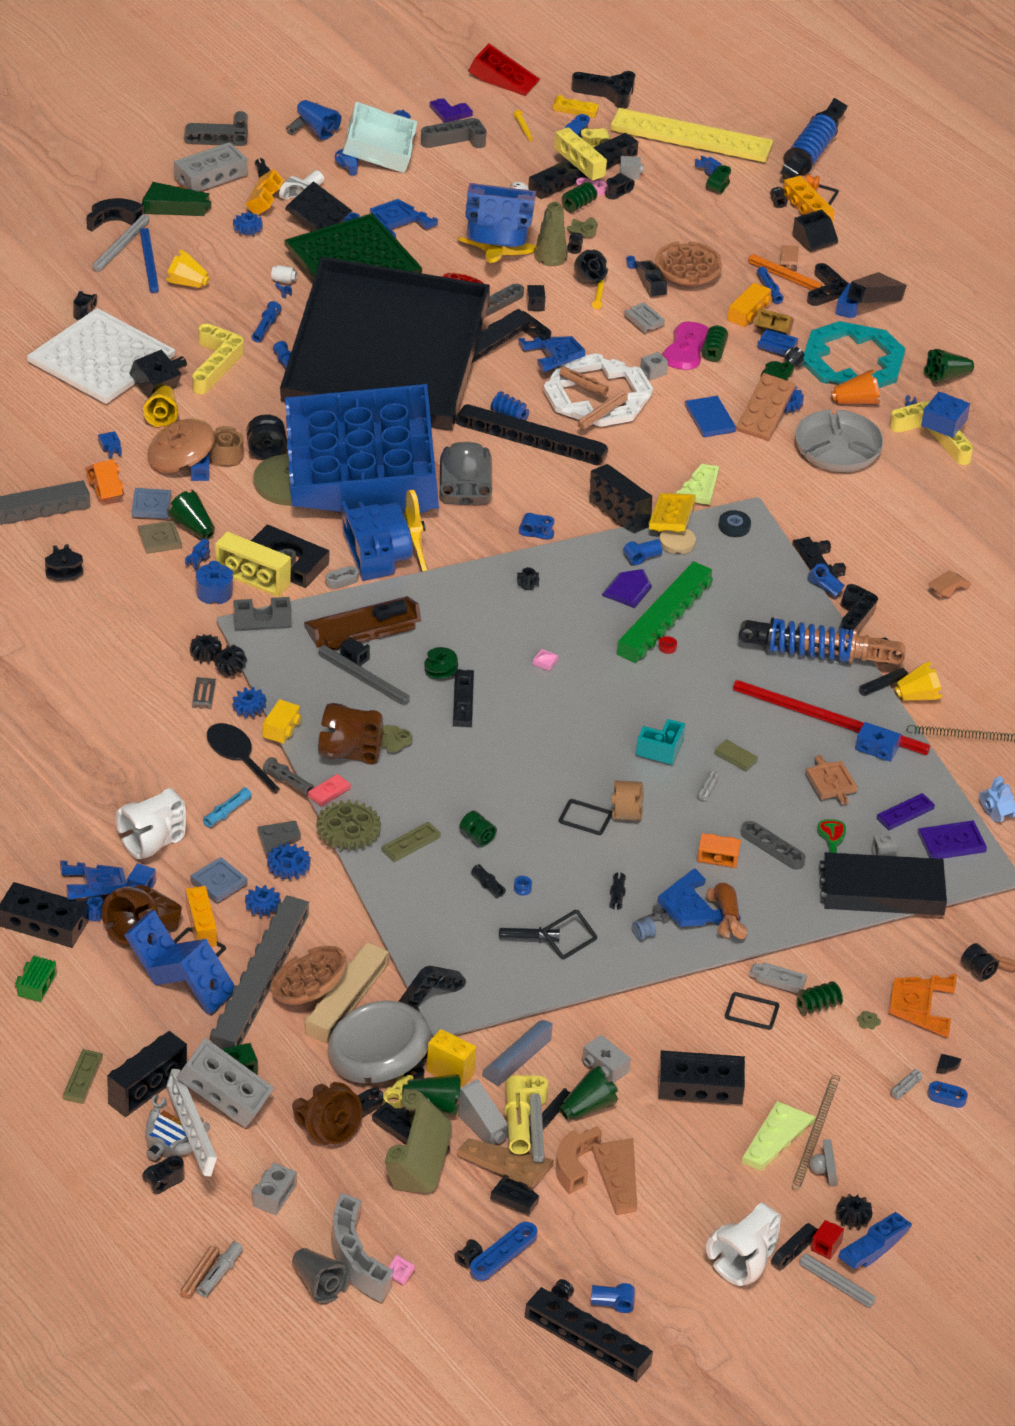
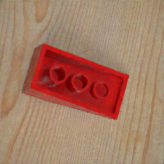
[468,43,540,96]

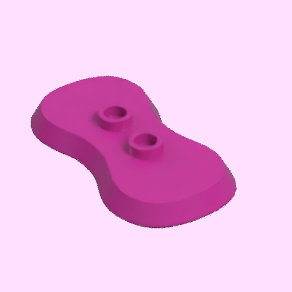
[661,321,709,370]

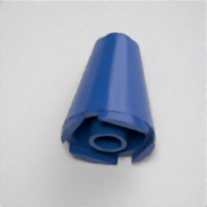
[297,100,342,140]

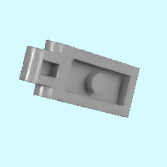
[749,963,807,994]

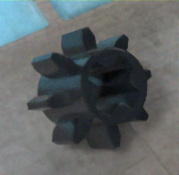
[784,347,805,368]
[517,567,540,590]

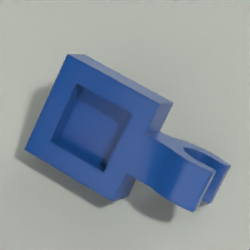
[694,156,722,175]
[185,538,210,569]

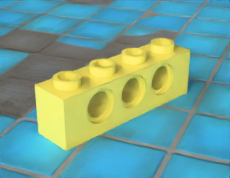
[554,127,607,181]

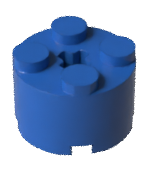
[196,561,233,604]

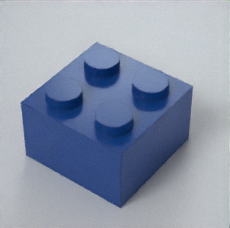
[921,391,970,438]

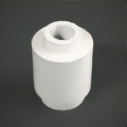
[271,265,297,284]

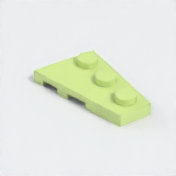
[676,464,719,505]

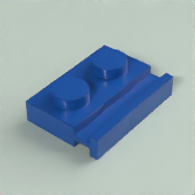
[757,329,798,356]

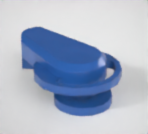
[334,149,359,176]

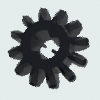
[190,633,222,664]
[214,644,248,678]
[836,1193,873,1230]

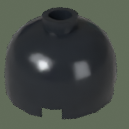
[574,249,608,284]

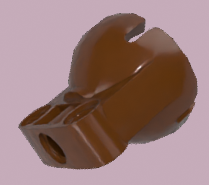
[318,703,383,765]
[102,885,182,946]

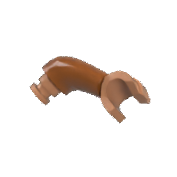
[706,883,747,939]

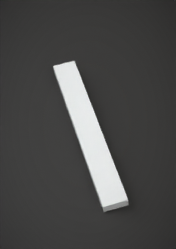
[166,1069,217,1177]

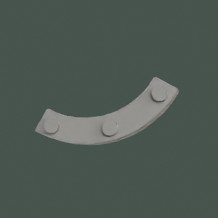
[331,1193,394,1302]

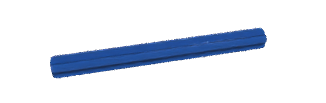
[140,228,159,293]

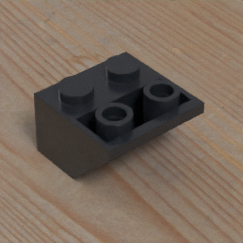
[792,209,838,251]

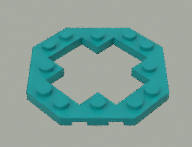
[802,321,906,388]

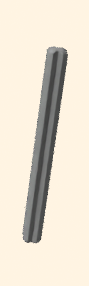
[92,214,150,272]

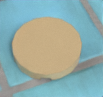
[660,529,696,554]

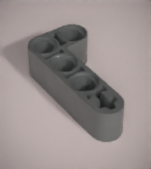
[184,111,248,146]
[420,118,487,148]

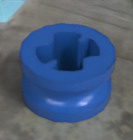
[514,876,532,896]

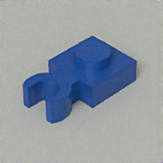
[98,431,122,458]

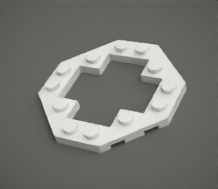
[543,353,653,427]

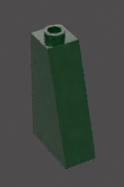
[142,182,212,216]

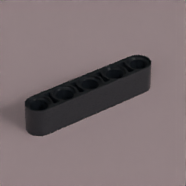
[472,309,531,363]

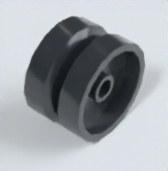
[246,414,287,460]

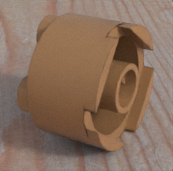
[208,426,244,466]
[611,780,644,821]

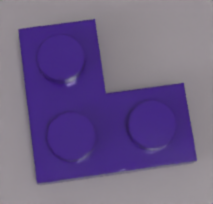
[429,98,473,123]

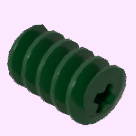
[562,182,598,213]
[701,325,728,362]
[797,981,843,1016]

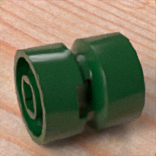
[459,810,497,847]

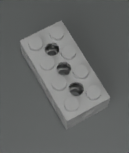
[174,142,247,191]
[176,1038,274,1128]

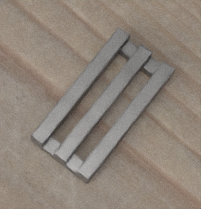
[192,677,216,709]

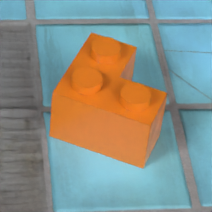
[85,459,124,501]

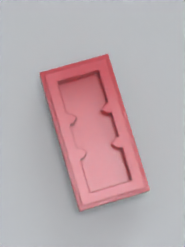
[308,774,351,807]

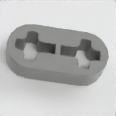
[325,566,359,589]

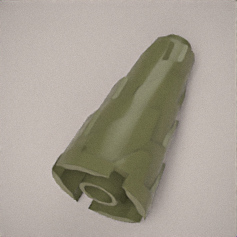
[534,201,568,266]

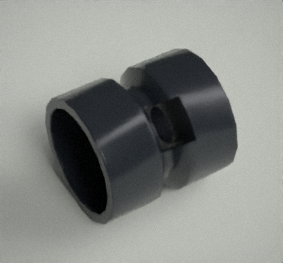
[961,943,999,981]

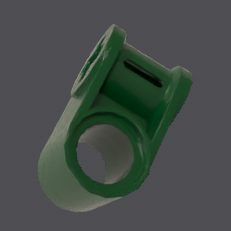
[706,165,731,194]

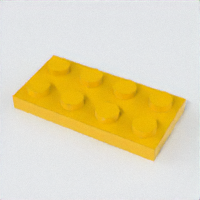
[649,493,696,532]

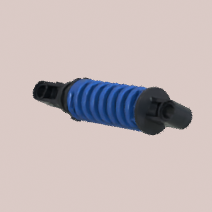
[780,97,848,179]

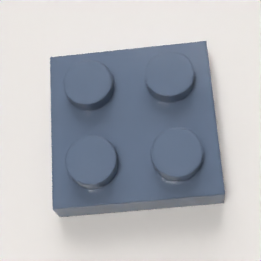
[131,488,171,519]
[190,857,248,903]

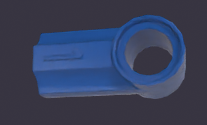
[623,539,663,565]
[808,563,845,598]
[591,1283,635,1313]

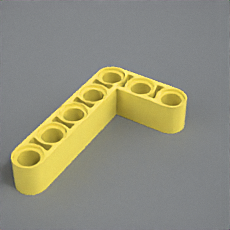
[192,324,244,394]
[890,401,973,465]

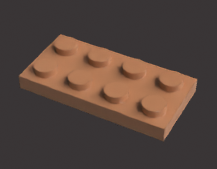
[736,373,796,441]

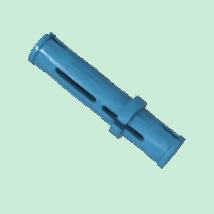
[203,787,252,828]

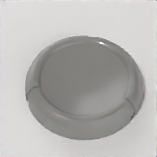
[795,410,883,472]
[328,1000,431,1083]

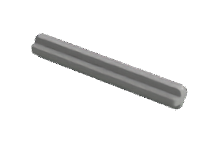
[529,1093,544,1163]
[799,1253,876,1308]

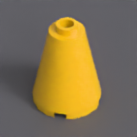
[143,386,179,427]

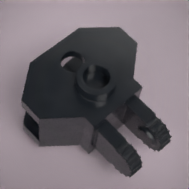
[45,544,83,581]

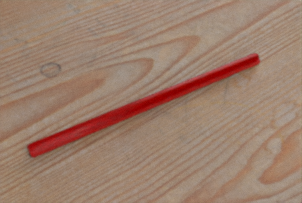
[733,680,931,755]

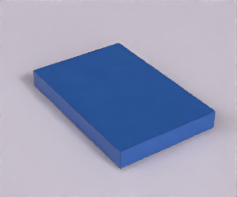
[685,395,736,437]

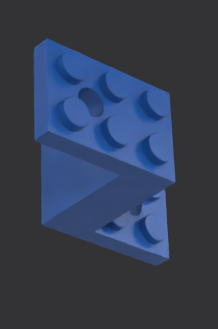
[124,910,235,1014]

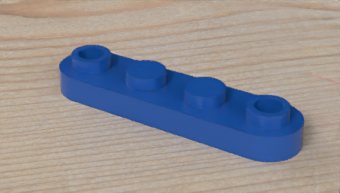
[470,1222,537,1280]

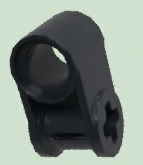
[605,173,635,199]
[73,291,98,320]
[142,1156,185,1194]

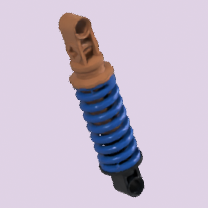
[739,617,906,664]

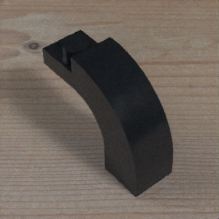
[86,198,144,232]

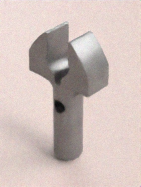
[638,904,671,924]

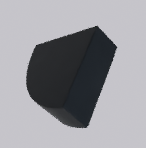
[936,1053,962,1074]

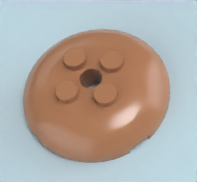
[655,241,722,286]
[147,419,215,473]
[270,946,347,1005]

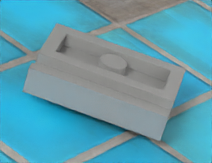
[624,302,665,333]

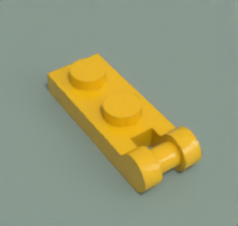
[552,95,599,118]

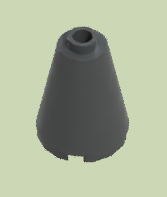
[292,1248,350,1303]

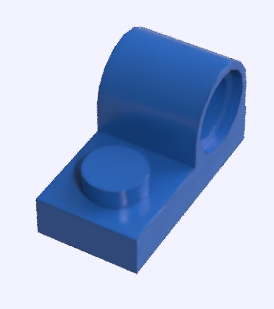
[835,283,859,318]

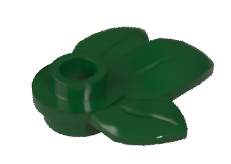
[761,361,794,380]

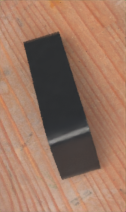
[839,584,878,633]

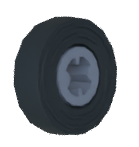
[718,510,751,537]

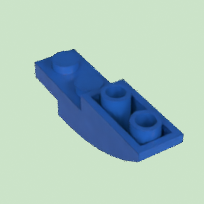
[838,1212,912,1270]

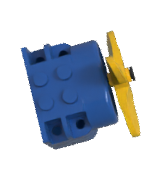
[457,183,536,263]
[341,490,428,581]

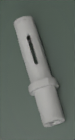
[196,1241,243,1298]

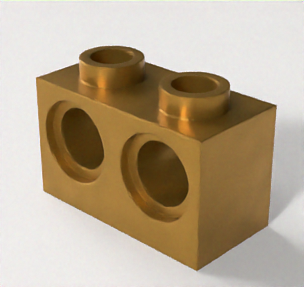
[754,308,794,336]

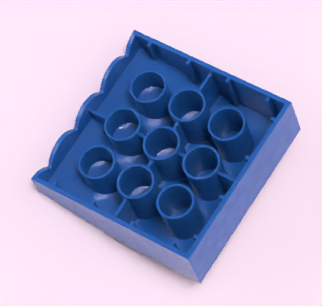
[285,384,439,513]

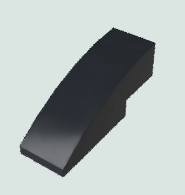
[635,260,667,296]

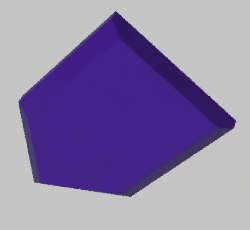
[602,569,652,608]

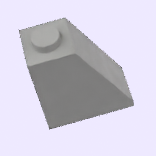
[458,1079,508,1145]

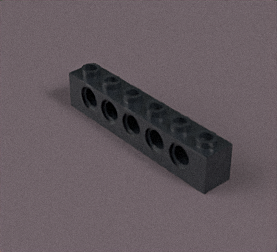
[525,1287,653,1383]

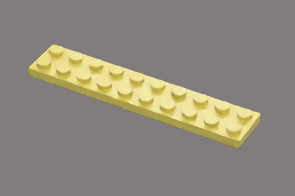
[610,108,774,162]

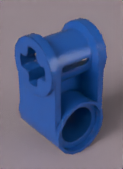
[565,114,590,138]
[519,513,555,540]

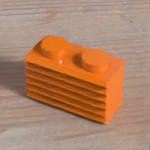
[697,833,741,868]

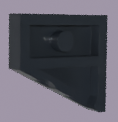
[490,1175,539,1214]

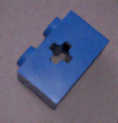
[855,722,901,762]

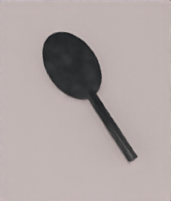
[207,723,280,793]

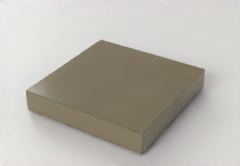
[138,521,182,554]

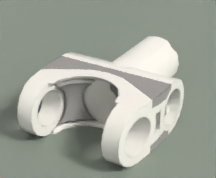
[279,170,324,200]

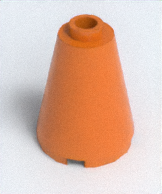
[831,369,881,404]

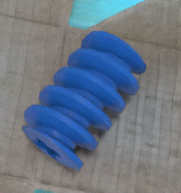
[490,391,529,420]

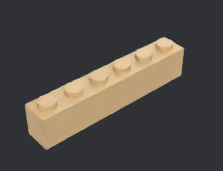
[304,942,389,1044]

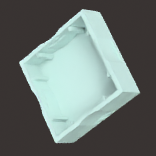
[343,102,417,173]

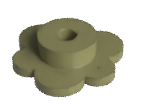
[857,1011,881,1030]

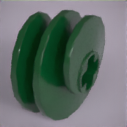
[424,647,458,679]

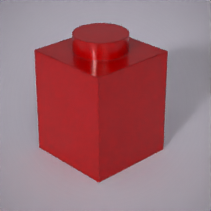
[811,1220,844,1260]

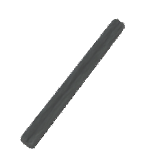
[318,645,410,705]

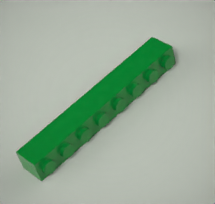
[616,561,713,664]

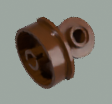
[292,1082,362,1145]

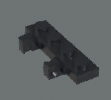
[792,537,846,590]
[372,1102,450,1155]

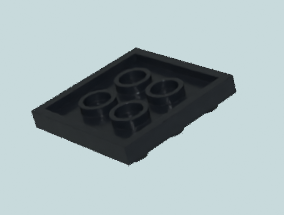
[285,181,353,231]

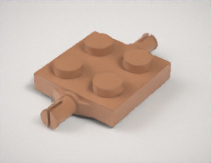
[806,755,858,805]

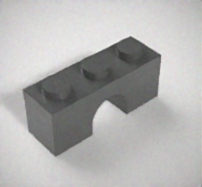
[233,597,292,629]

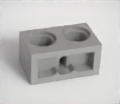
[251,1163,297,1215]

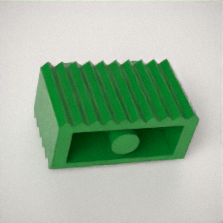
[15,955,57,1002]

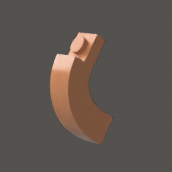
[556,1126,602,1194]

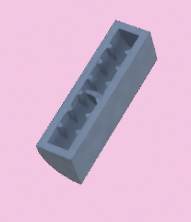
[482,1020,553,1087]

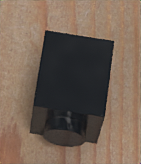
[526,285,546,311]

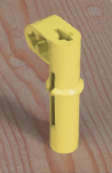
[504,1075,548,1155]

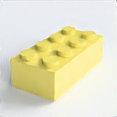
[215,532,291,597]

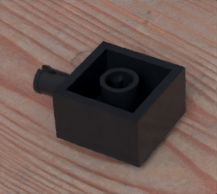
[129,349,187,398]

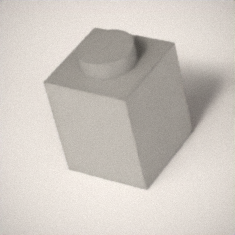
[620,156,644,180]

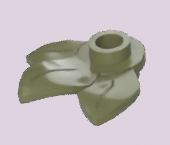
[567,217,598,238]
[381,725,413,752]

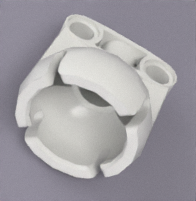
[115,788,186,859]
[706,1202,781,1286]

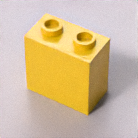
[426,1029,476,1088]

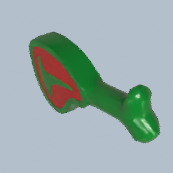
[817,819,846,853]

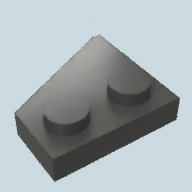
[257,821,301,859]

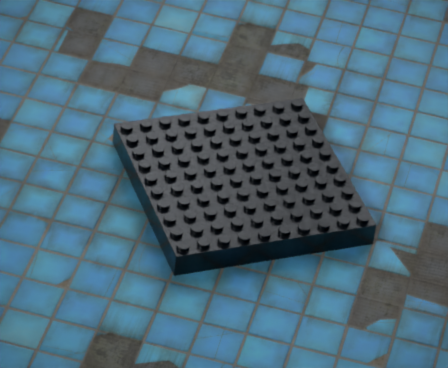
[280,256,490,430]

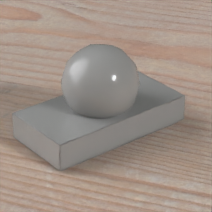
[809,1139,838,1186]

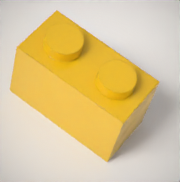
[263,699,302,744]

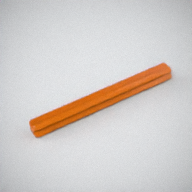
[748,254,823,290]

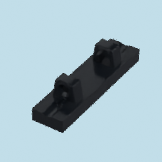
[453,669,474,727]

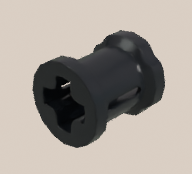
[770,187,788,208]
[567,232,584,254]
[454,1239,483,1268]

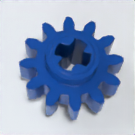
[233,212,263,236]
[232,687,267,718]
[245,885,281,917]

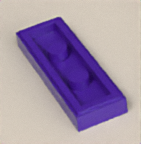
[876,793,935,831]

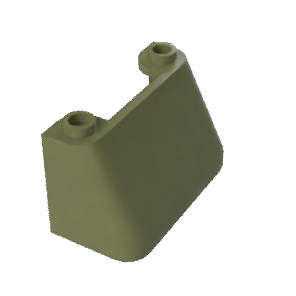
[385,1089,452,1193]

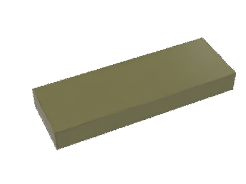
[382,822,441,863]
[63,1049,103,1104]

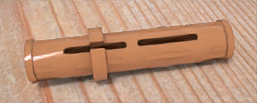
[559,366,609,396]

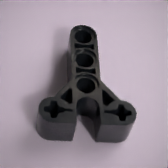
[571,71,636,109]

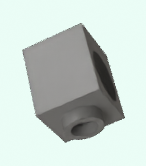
[640,352,668,381]
[871,833,898,856]

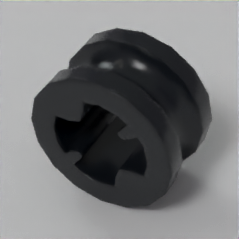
[551,1279,574,1301]

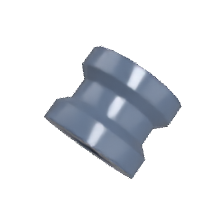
[632,917,656,941]

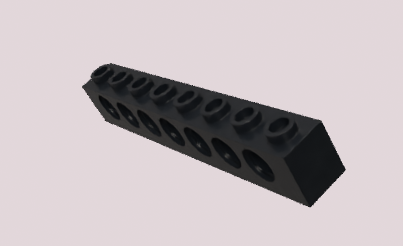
[528,132,639,199]

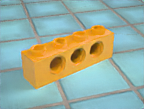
[783,175,835,222]

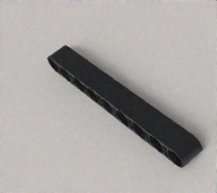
[455,404,609,465]

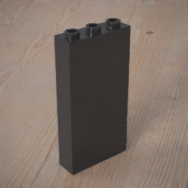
[819,852,947,916]

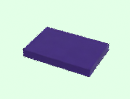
[918,820,987,859]

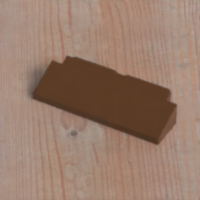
[304,596,421,650]

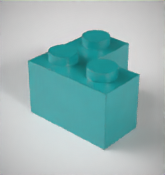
[636,719,686,765]

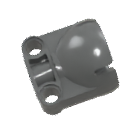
[439,442,492,505]

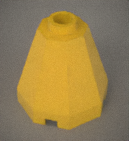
[166,249,210,288]
[894,661,943,701]

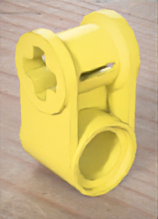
[581,128,610,148]

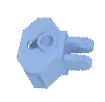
[979,776,1015,822]

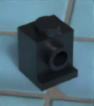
[340,637,370,666]

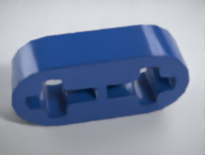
[927,1081,968,1108]

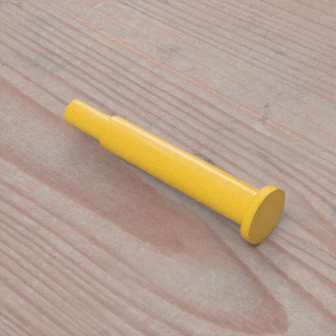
[513,110,533,142]
[592,279,604,309]

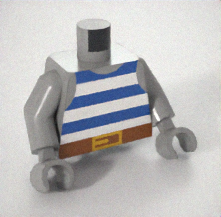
[145,1094,210,1161]

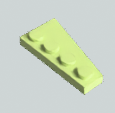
[742,1101,816,1171]

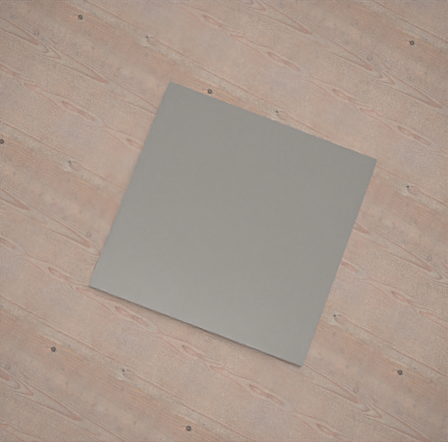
[217,497,1015,1038]

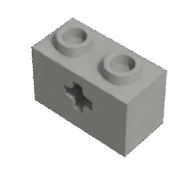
[582,1035,631,1083]

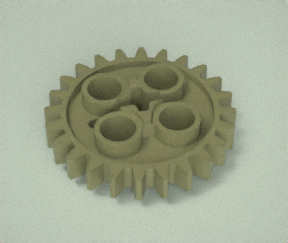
[316,799,381,851]

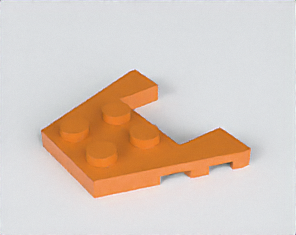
[889,974,957,1037]

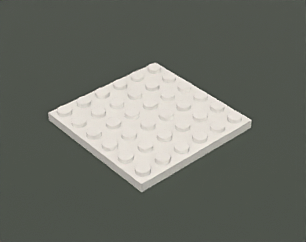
[27,308,176,404]

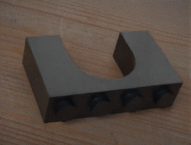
[251,524,330,588]

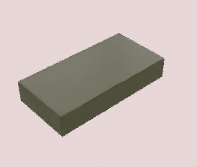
[715,739,758,771]

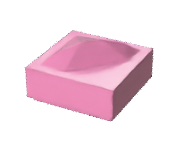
[533,649,558,671]
[388,1255,416,1286]

